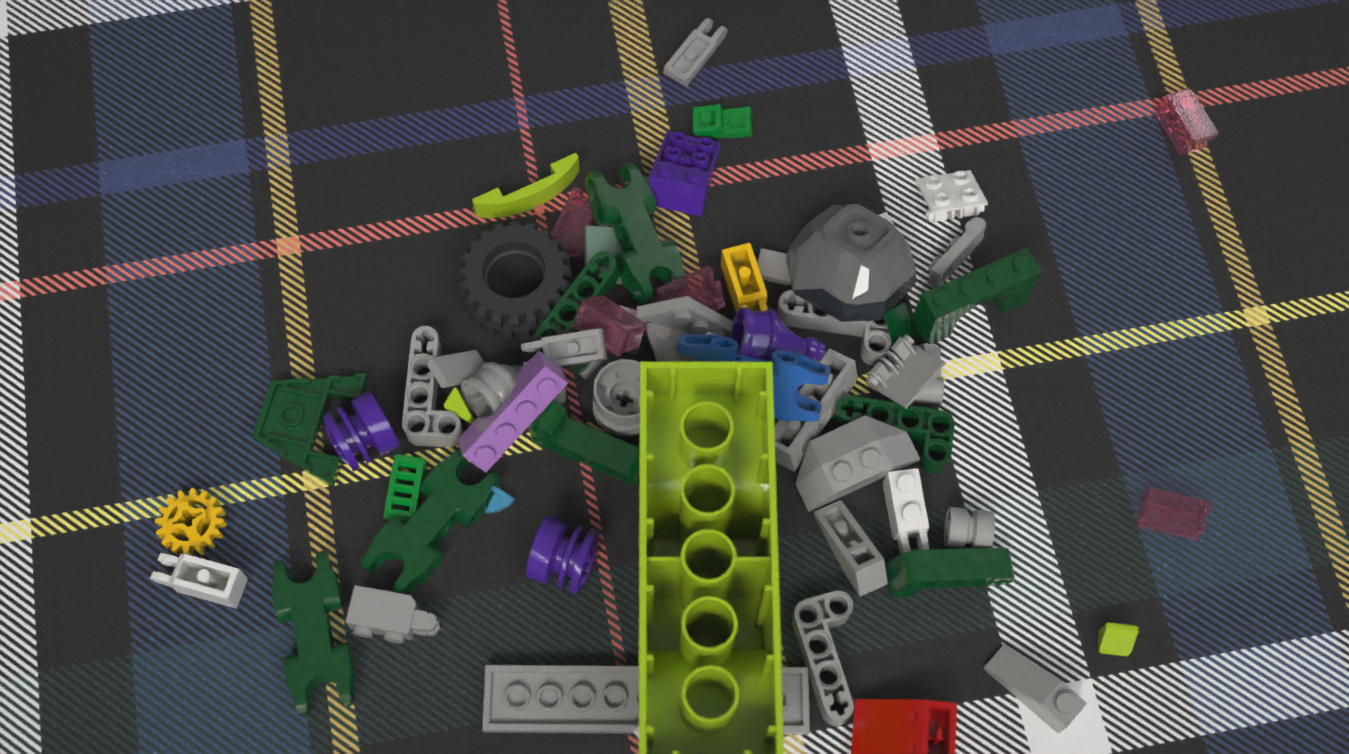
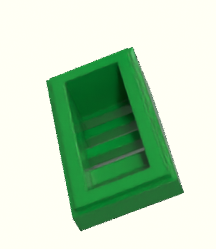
[383,454,428,523]

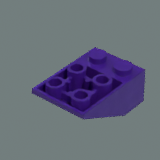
[648,131,721,216]

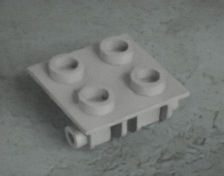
[866,334,946,409]

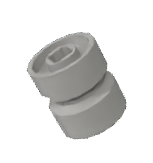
[944,507,995,549]

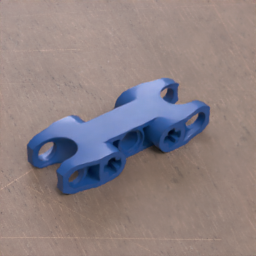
[676,334,831,422]

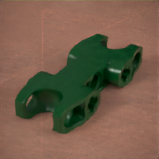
[585,162,687,306]
[360,449,502,595]
[272,550,356,717]

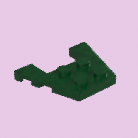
[252,373,368,487]

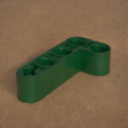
[535,252,620,373]
[833,396,955,474]
[529,400,640,486]
[885,548,1015,598]

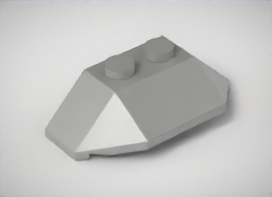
[795,415,920,512]

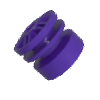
[322,391,400,472]
[526,515,599,595]

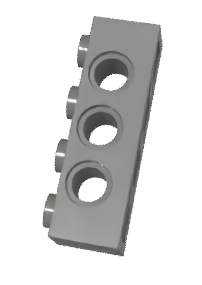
[774,348,858,472]

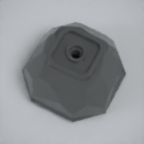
[786,204,916,322]

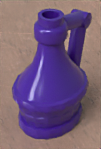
[729,307,825,392]

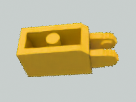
[721,243,768,313]

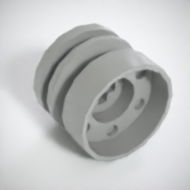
[593,359,640,438]

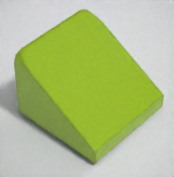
[443,387,476,424]
[1098,622,1138,656]

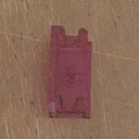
[1154,89,1219,156]
[551,187,596,259]
[656,266,725,311]
[573,295,647,357]
[1136,487,1212,541]

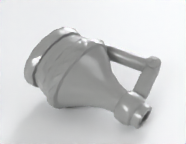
[461,359,566,418]

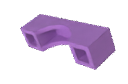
[458,351,568,472]

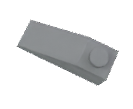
[814,500,888,597]
[983,644,1087,734]

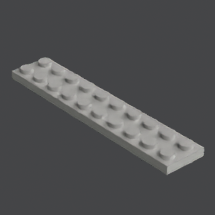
[482,665,810,735]

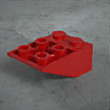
[851,699,957,754]

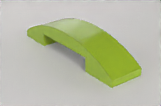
[472,153,580,218]

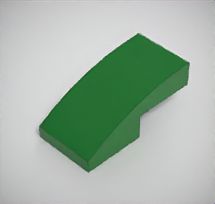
[693,104,753,138]

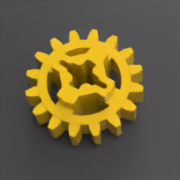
[155,488,227,556]

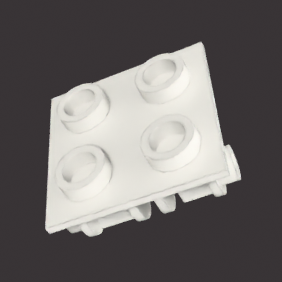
[916,170,988,222]

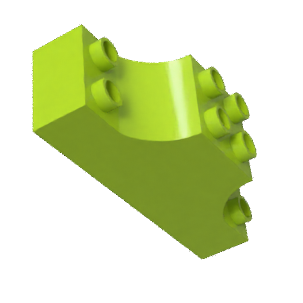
[639,362,784,754]

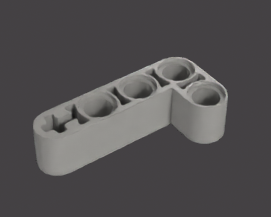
[777,290,891,366]
[402,326,463,447]
[792,591,854,726]

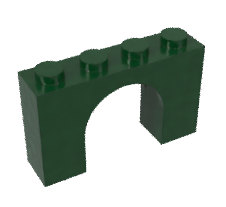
[911,248,1042,344]

